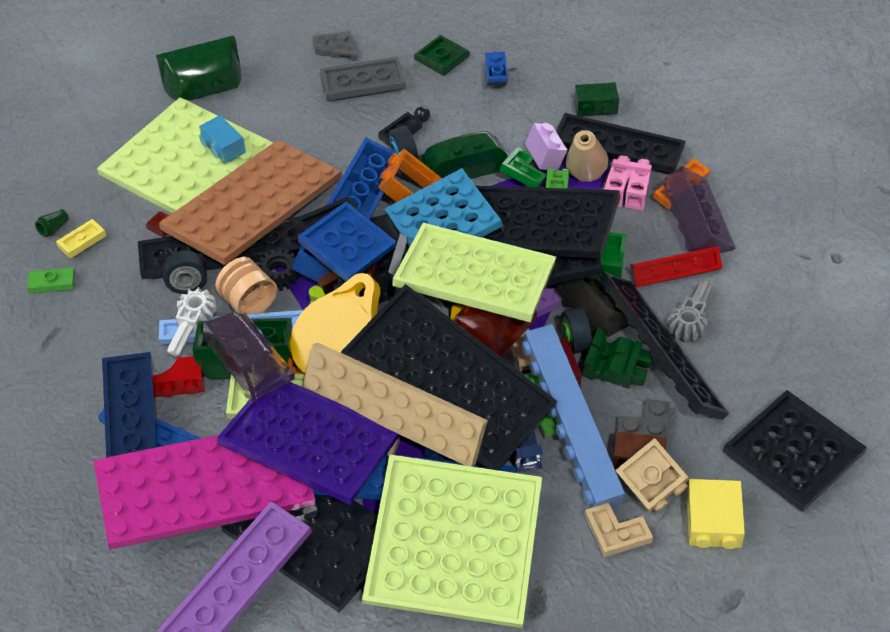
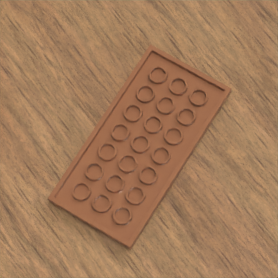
[159,140,342,265]

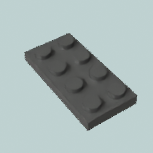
[320,56,406,101]

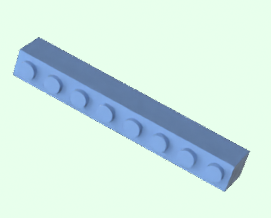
[522,324,625,508]

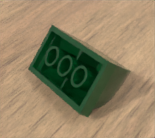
[156,35,241,101]
[418,131,508,179]
[192,318,293,379]

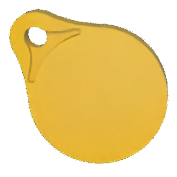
[290,273,380,374]

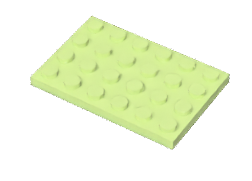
[392,223,556,322]

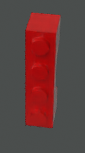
[153,356,205,398]

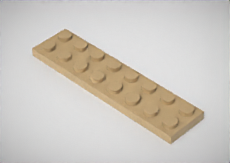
[303,342,488,467]

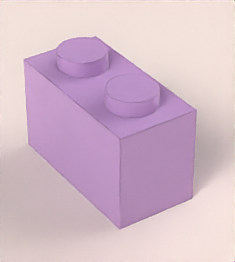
[525,123,567,170]

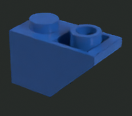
[485,52,508,84]

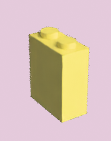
[687,479,745,549]

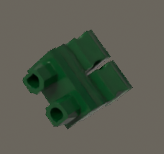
[583,328,653,389]

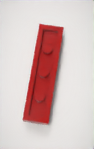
[630,246,723,287]

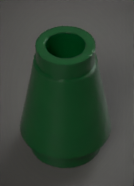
[35,209,69,237]

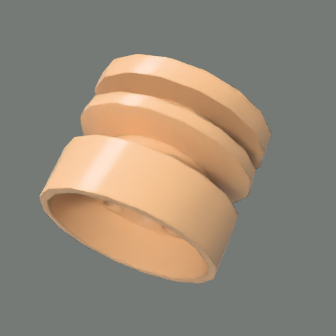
[215,257,277,315]

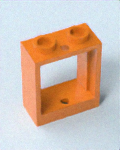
[378,149,442,206]

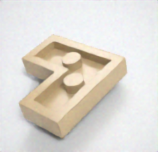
[584,503,653,557]

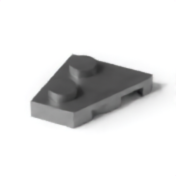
[312,31,357,61]

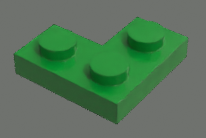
[499,147,547,188]

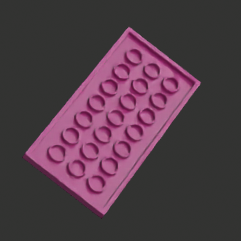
[94,435,315,550]

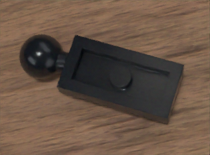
[378,106,430,146]

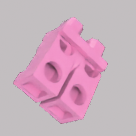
[604,155,652,211]

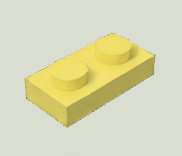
[56,219,106,259]

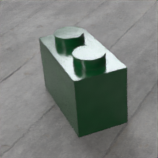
[574,82,619,116]

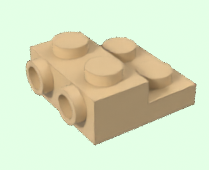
[615,438,689,513]

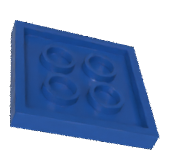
[297,201,396,282]

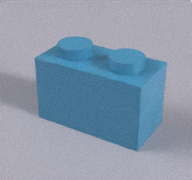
[199,115,246,164]

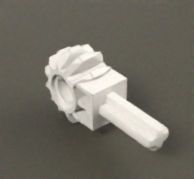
[167,287,217,357]

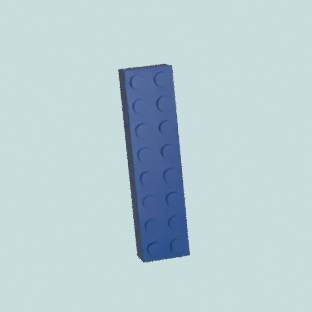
[291,137,398,282]

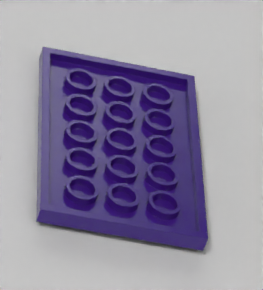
[217,373,400,505]

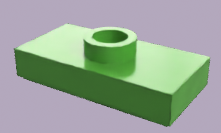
[27,268,75,293]

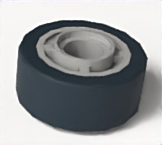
[163,251,207,294]

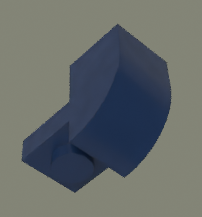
[512,431,543,473]

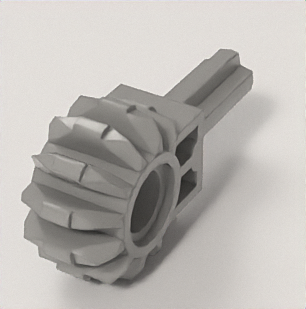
[667,280,713,342]

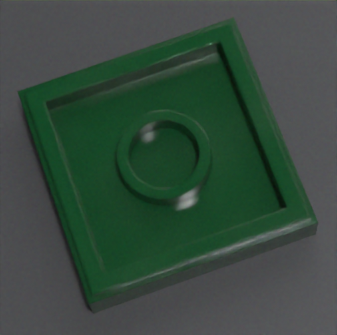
[414,35,470,76]

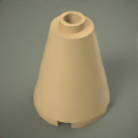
[566,130,608,182]

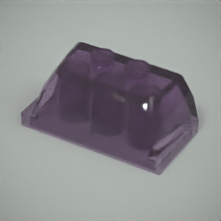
[203,312,295,401]

